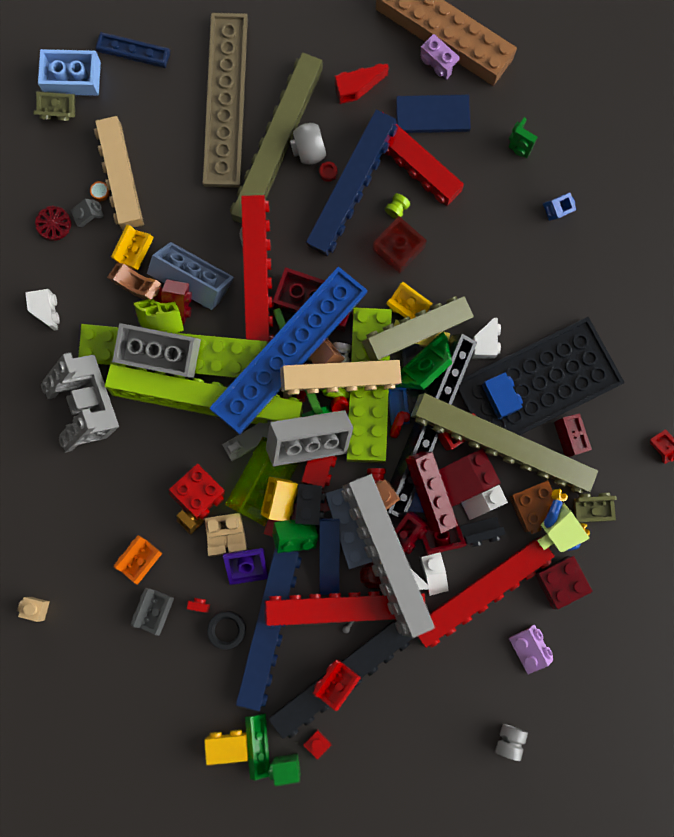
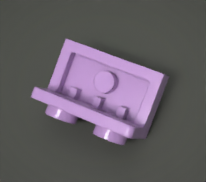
[421,34,459,80]
[509,625,553,674]

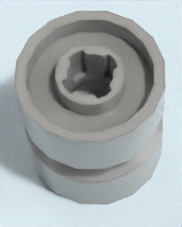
[495,724,528,761]

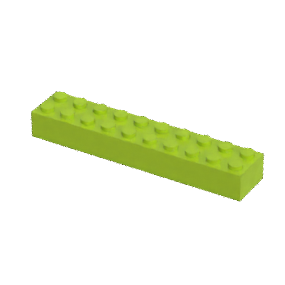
[105,363,303,424]

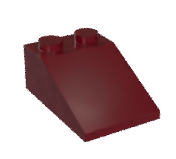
[439,448,501,507]

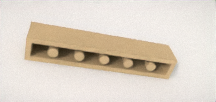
[94,116,144,230]
[280,360,401,395]

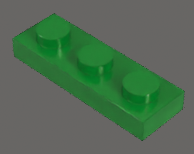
[245,713,270,780]

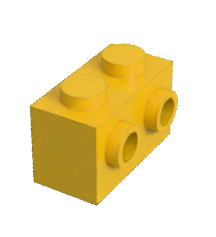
[260,477,298,521]
[205,730,248,765]

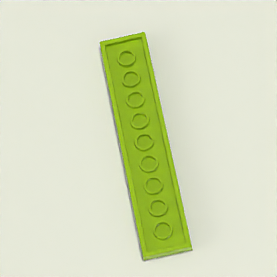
[78,324,269,378]

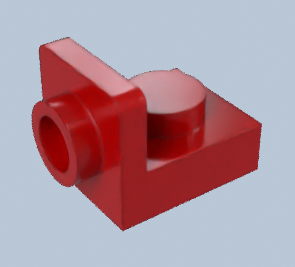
[650,429,674,464]

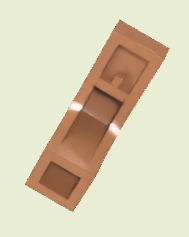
[107,262,161,300]

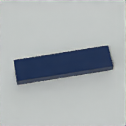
[95,32,170,68]
[320,519,340,595]

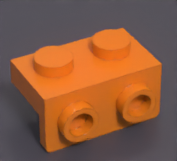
[114,535,162,585]

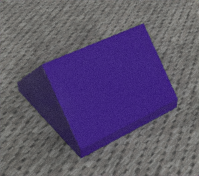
[223,548,268,585]

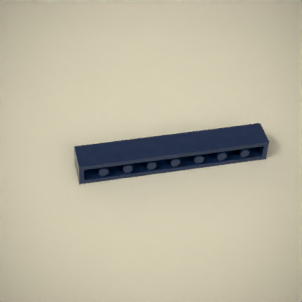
[306,109,398,256]
[236,548,302,711]

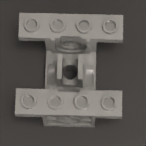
[41,353,119,453]

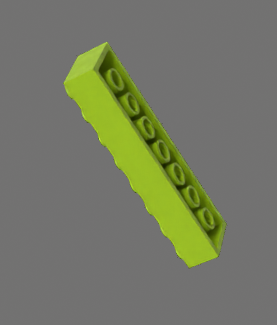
[347,308,392,464]

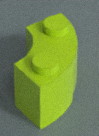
[134,298,184,334]

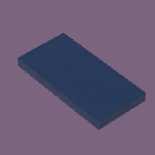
[396,95,471,133]

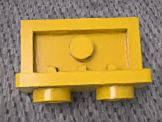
[111,225,154,270]
[386,282,433,319]

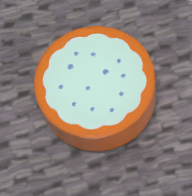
[90,181,110,201]

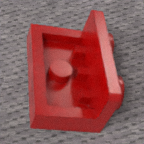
[313,660,361,711]

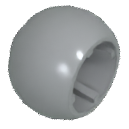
[290,123,326,164]

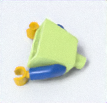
[537,489,590,552]

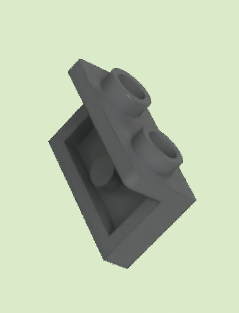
[131,588,174,636]

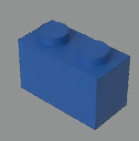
[482,372,523,420]

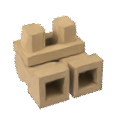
[205,513,248,557]

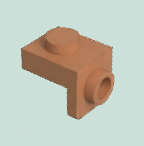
[376,480,400,510]

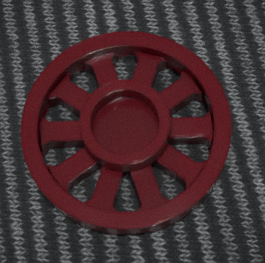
[35,206,71,241]

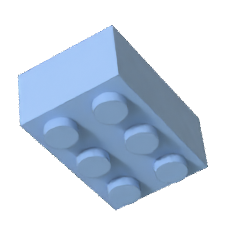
[38,49,101,96]

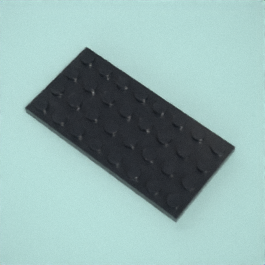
[457,316,625,435]

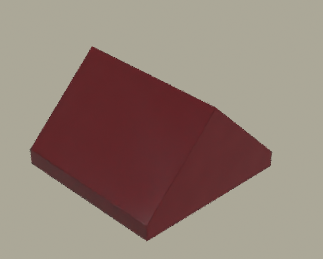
[421,517,466,555]

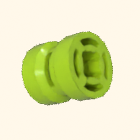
[385,193,410,220]

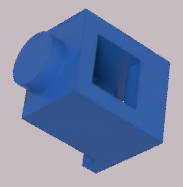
[543,193,577,221]

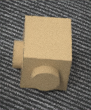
[18,597,50,622]

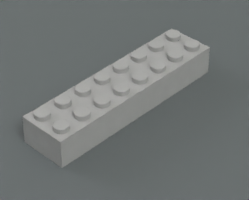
[341,474,435,638]

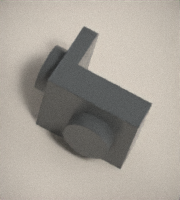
[70,199,104,227]

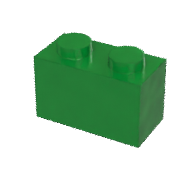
[272,520,318,553]
[269,753,301,786]

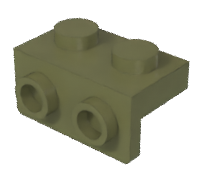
[33,91,75,121]
[573,493,617,523]

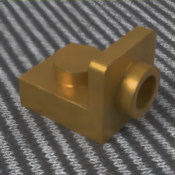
[176,510,204,535]

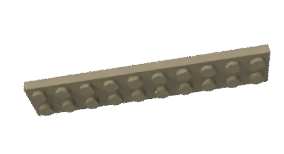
[203,13,248,188]

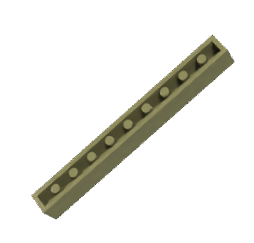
[230,52,323,224]
[410,393,598,494]

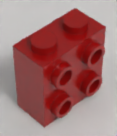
[169,463,225,521]

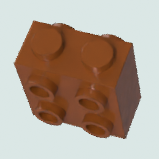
[509,481,553,534]

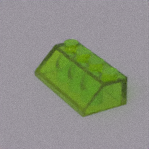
[225,437,299,526]

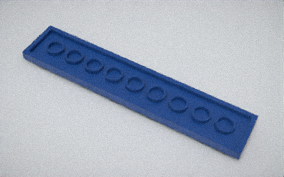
[209,267,368,435]

